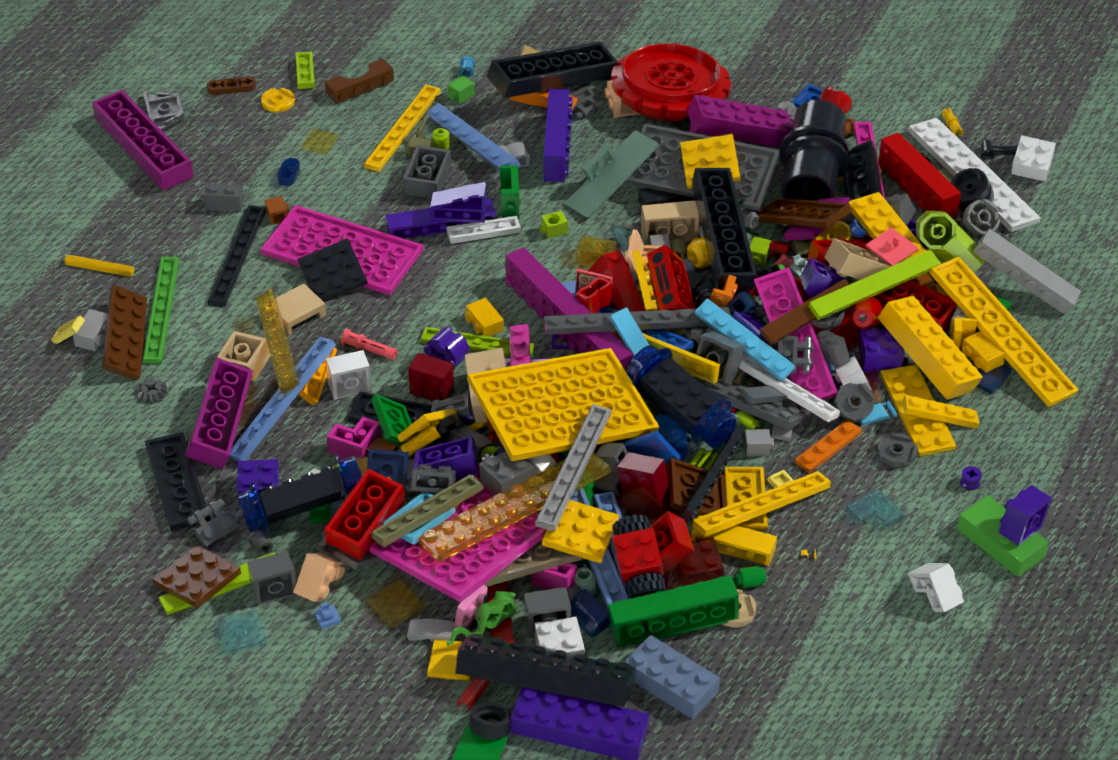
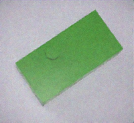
[957,495,1049,577]

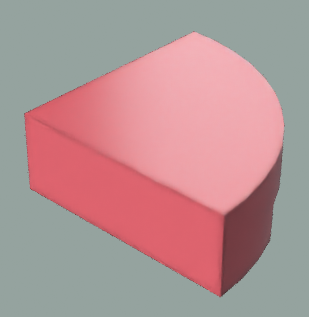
[774,254,795,268]

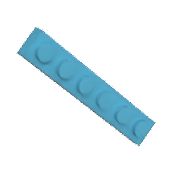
[695,298,795,381]

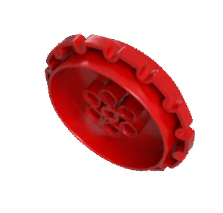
[611,43,731,121]

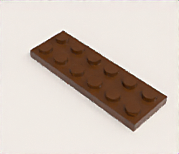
[756,198,852,229]
[102,284,147,380]

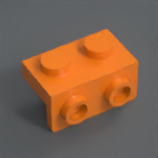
[709,275,738,307]

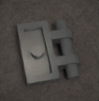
[571,86,605,120]
[778,336,813,374]
[187,499,240,548]

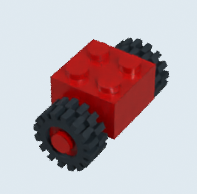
[612,515,666,599]

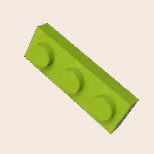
[296,52,315,89]

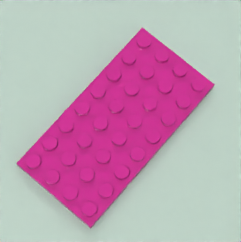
[261,205,423,296]

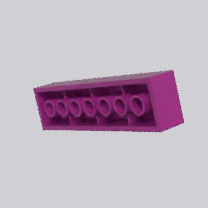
[92,90,194,191]

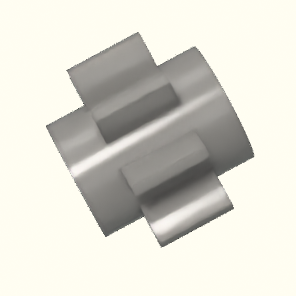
[776,101,796,121]

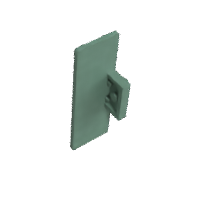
[565,130,659,219]

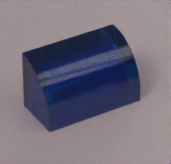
[570,589,610,638]

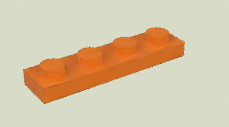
[795,420,862,473]

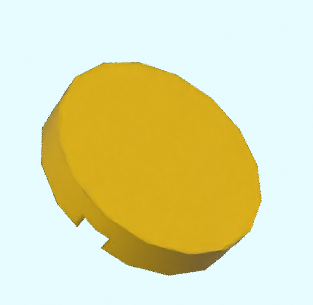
[261,88,295,112]

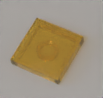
[366,579,425,629]

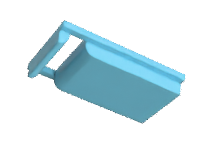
[860,401,897,425]

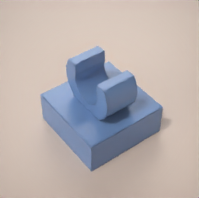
[314,602,341,630]

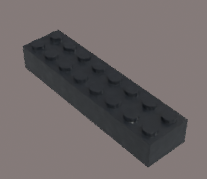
[487,41,618,98]
[691,168,757,290]
[455,634,636,707]

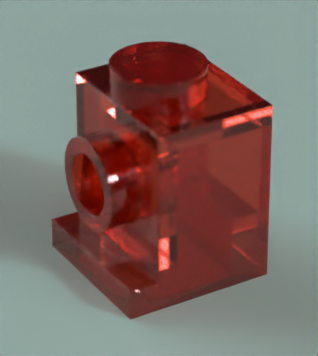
[833,324,859,350]

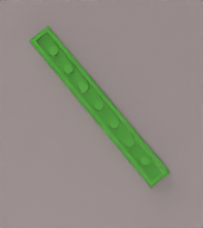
[143,257,180,364]

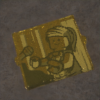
[301,128,339,154]

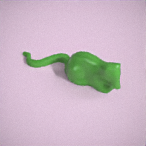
[446,591,516,646]

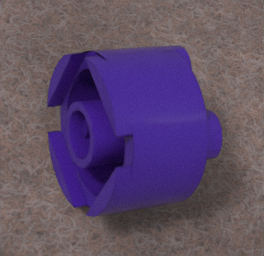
[423,327,469,369]

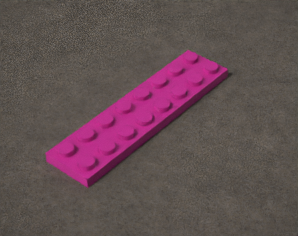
[754,267,837,407]

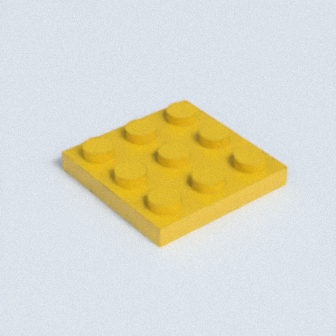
[680,134,741,189]
[542,500,620,564]

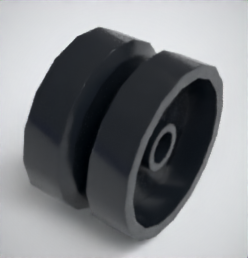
[951,168,994,212]

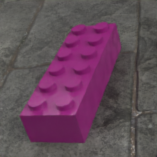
[687,95,793,148]
[185,357,253,469]

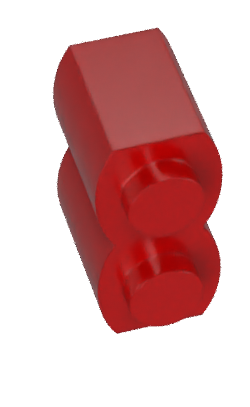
[576,277,612,314]

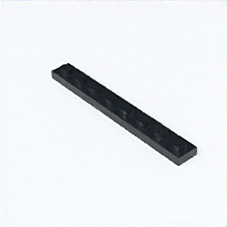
[679,423,746,523]

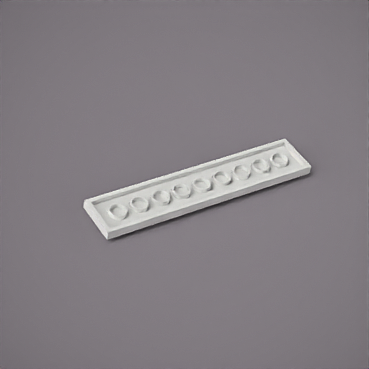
[908,118,1041,232]

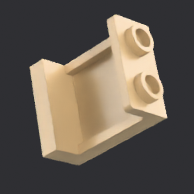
[267,284,326,335]

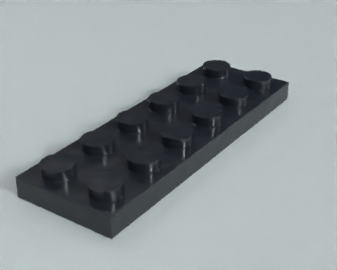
[145,432,211,531]

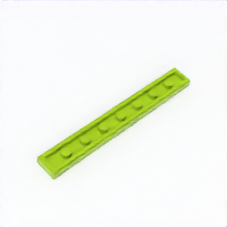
[808,249,941,320]

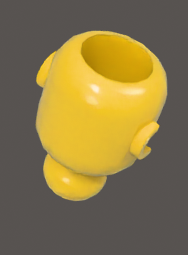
[686,237,710,269]

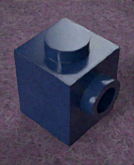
[727,291,760,316]

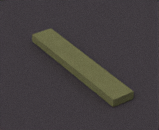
[371,475,483,548]

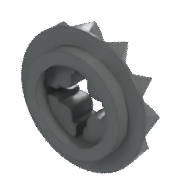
[136,378,168,403]

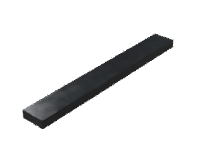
[207,205,266,307]

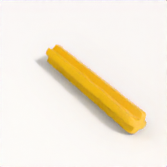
[64,255,134,277]

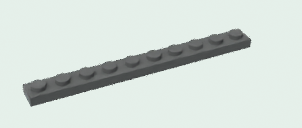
[543,307,732,335]

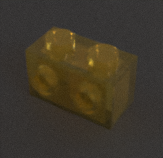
[576,236,617,265]

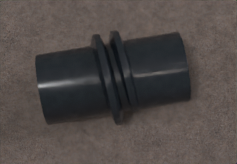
[779,100,849,201]

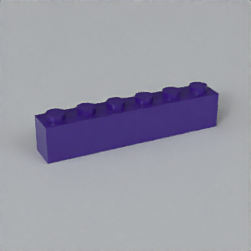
[386,199,496,239]

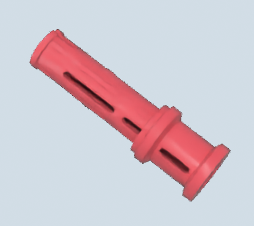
[341,329,398,360]

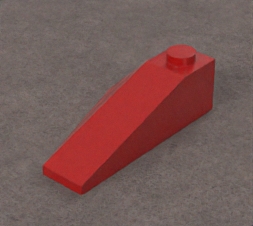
[587,250,645,312]

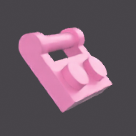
[454,585,487,629]

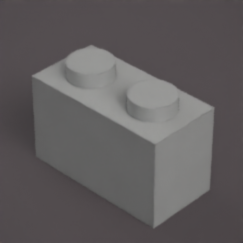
[73,309,108,351]

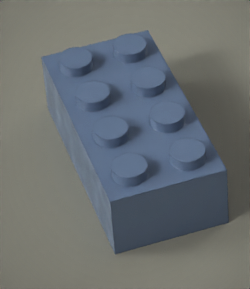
[625,635,720,719]

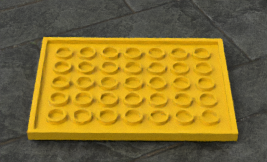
[467,348,659,461]

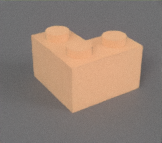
[293,553,345,602]

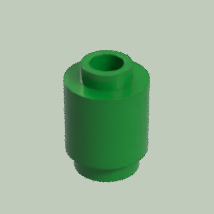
[734,566,766,589]

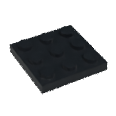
[297,238,368,302]

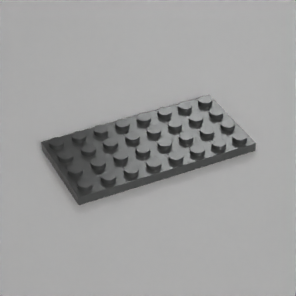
[624,124,780,211]

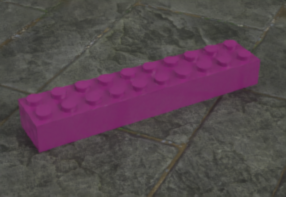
[505,247,633,377]

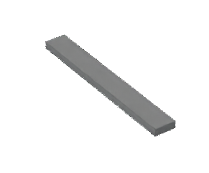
[535,404,612,532]

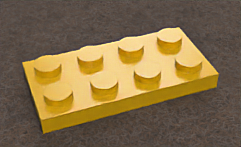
[632,250,658,311]

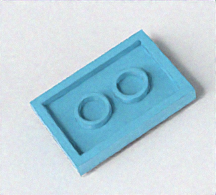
[383,492,455,545]

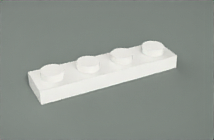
[446,216,521,244]

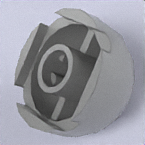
[963,199,1000,236]

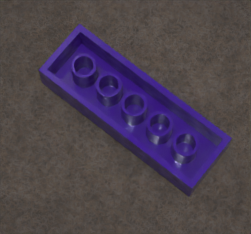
[544,89,573,182]
[511,687,649,760]

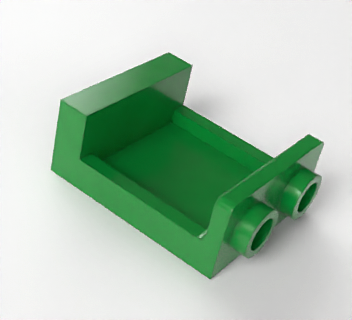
[500,165,519,219]

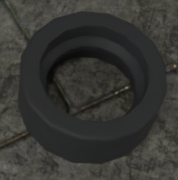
[469,702,512,739]

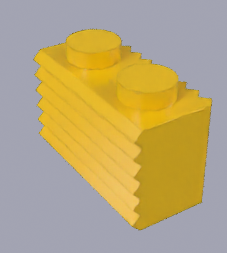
[464,298,504,337]
[962,331,1005,373]

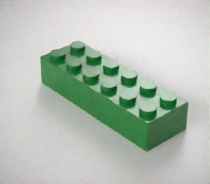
[608,575,739,648]

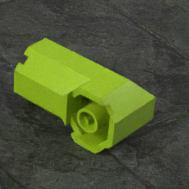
[915,211,984,273]

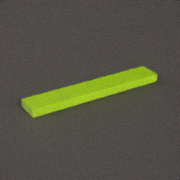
[420,327,535,357]
[159,552,275,615]

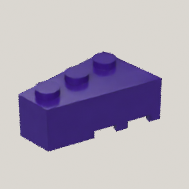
[430,182,487,223]

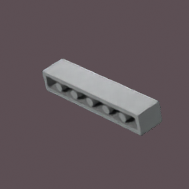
[973,228,1081,314]

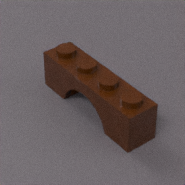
[325,58,394,104]

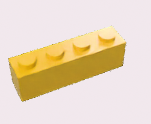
[691,516,777,566]

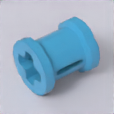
[459,56,475,77]

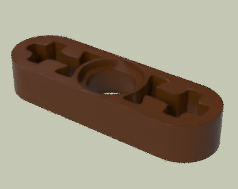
[207,77,256,95]

